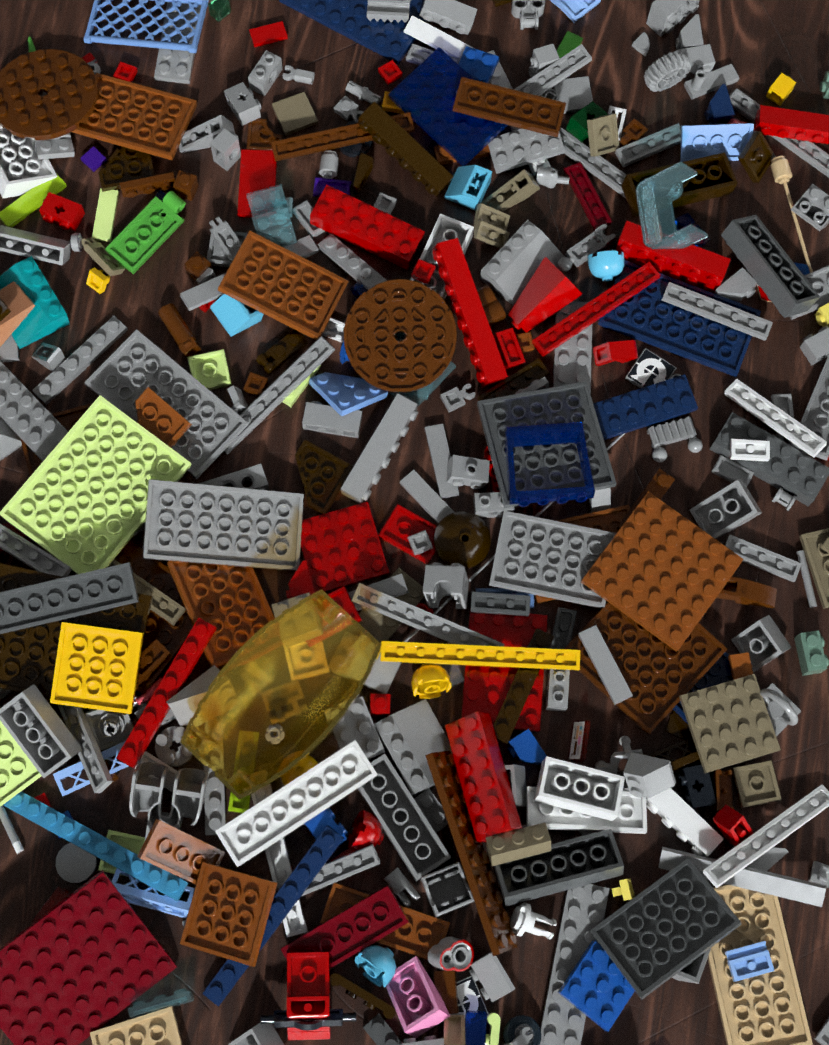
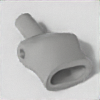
[536,167,570,188]

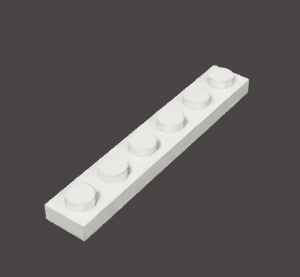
[724,379,827,458]

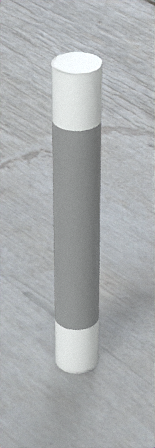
[0,805,24,854]

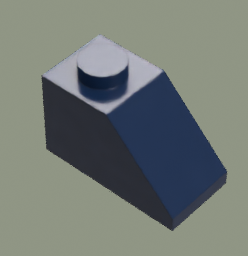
[705,83,735,124]

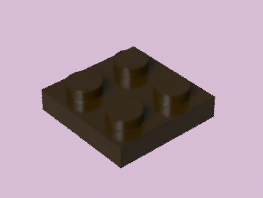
[738,131,775,183]

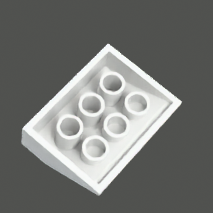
[0,125,57,198]

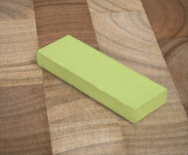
[92,188,119,242]

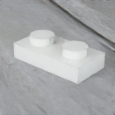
[730,439,770,462]

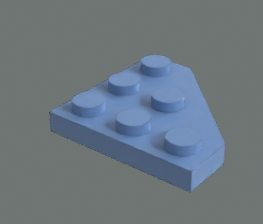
[309,372,388,416]

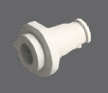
[510,903,557,940]

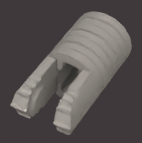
[384,868,420,908]

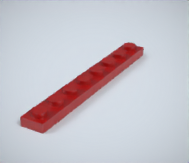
[532,261,661,357]
[116,617,217,769]

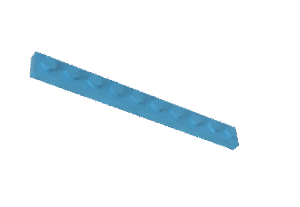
[4,791,188,902]

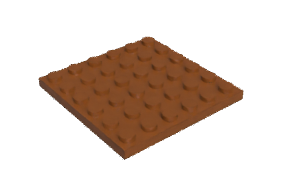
[581,491,744,652]

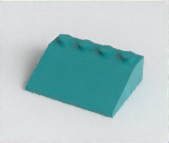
[0,256,70,349]

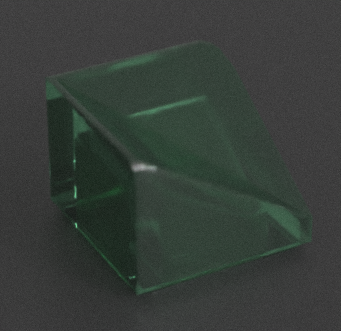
[208,0,231,22]

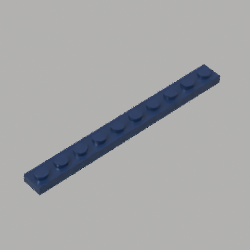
[202,825,344,1007]

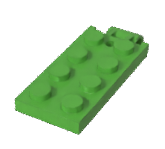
[105,191,186,274]

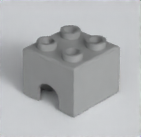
[423,562,469,609]
[420,862,474,917]

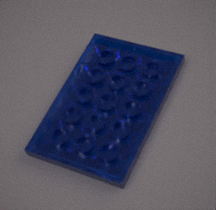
[388,47,508,166]

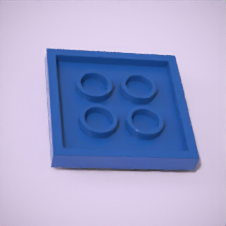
[558,941,635,1032]

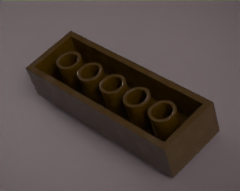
[621,152,738,217]

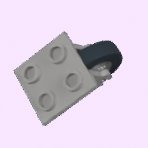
[503,1015,541,1045]

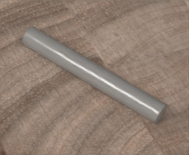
[796,550,817,608]

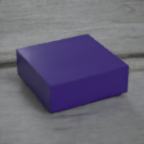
[81,146,107,172]

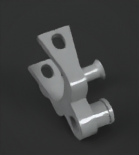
[595,736,643,792]

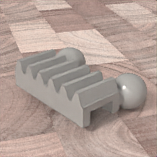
[367,0,411,23]
[647,417,703,462]

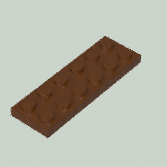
[453,77,566,137]

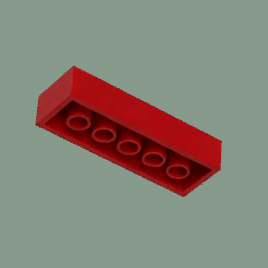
[310,184,425,270]
[615,221,731,292]
[445,711,522,842]

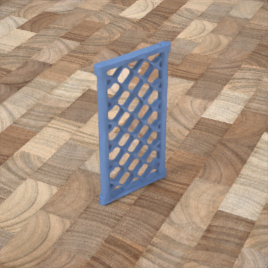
[84,0,209,53]

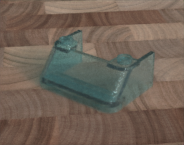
[636,162,708,249]

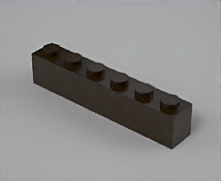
[358,102,454,197]

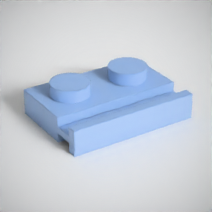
[725,941,775,982]

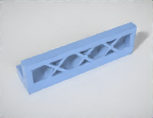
[53,741,128,796]
[112,869,195,919]

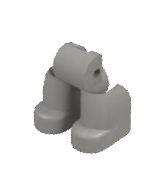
[129,762,208,840]

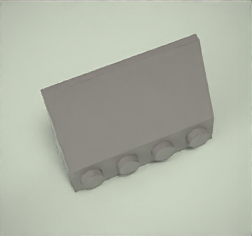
[480,220,565,306]
[374,699,452,797]

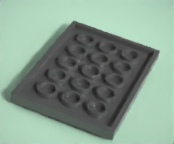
[590,858,741,1000]

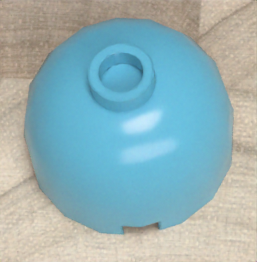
[588,251,625,282]
[355,945,396,988]

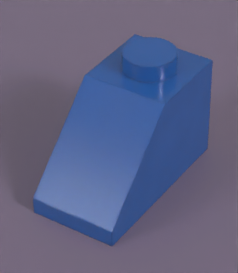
[507,729,547,766]

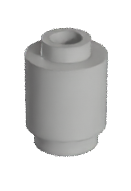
[319,151,339,179]

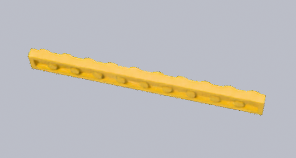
[380,641,580,671]

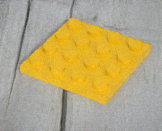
[50,622,144,714]

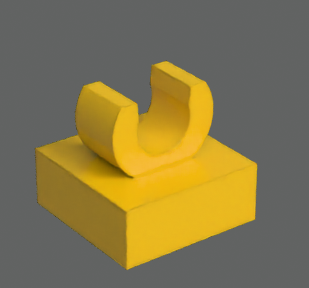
[86,267,111,294]

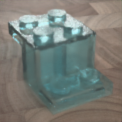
[246,184,297,247]

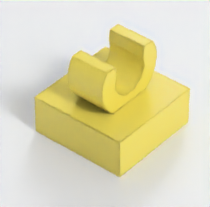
[612,878,635,901]

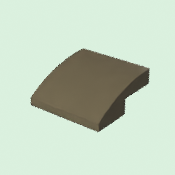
[474,203,510,249]

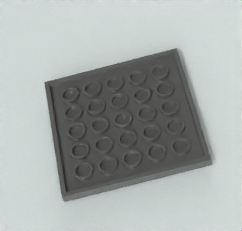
[477,381,617,508]

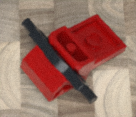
[261,952,356,1040]

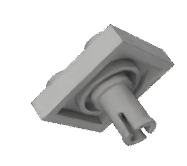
[85,709,134,751]

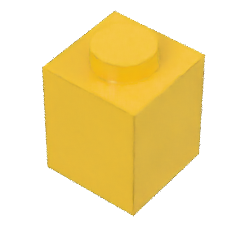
[766,73,796,106]

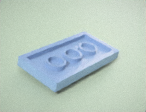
[680,123,754,162]

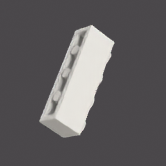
[646,788,724,857]

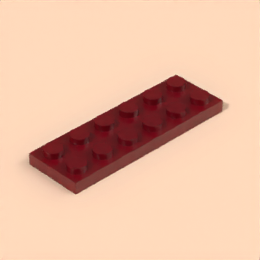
[281,885,409,969]

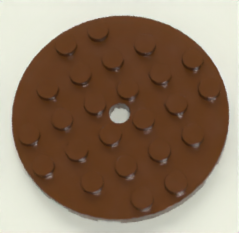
[0,49,99,140]
[344,279,457,393]

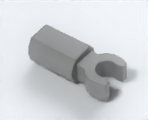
[283,65,315,85]

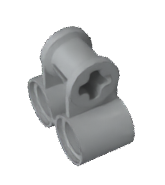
[511,0,545,30]

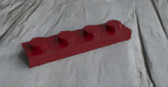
[564,162,612,231]

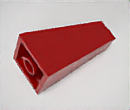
[508,257,582,333]

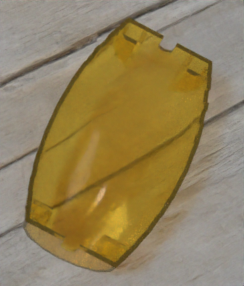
[180,589,383,799]

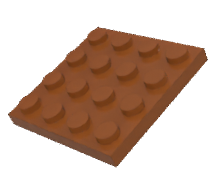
[180,862,277,967]

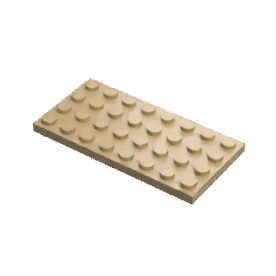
[708,885,813,1045]

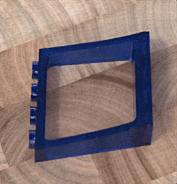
[505,422,595,507]

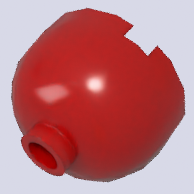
[347,810,384,851]

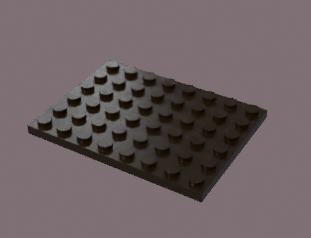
[0,563,153,715]

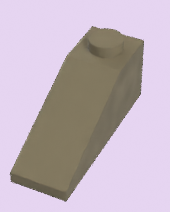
[482,169,540,212]

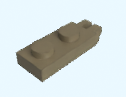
[81,237,125,276]

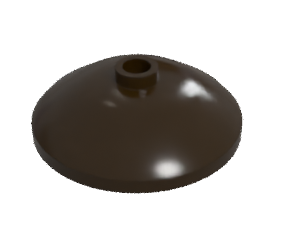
[433,511,491,569]

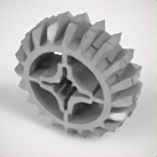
[644,51,691,92]

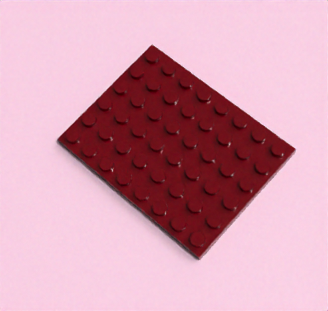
[0,870,177,1045]

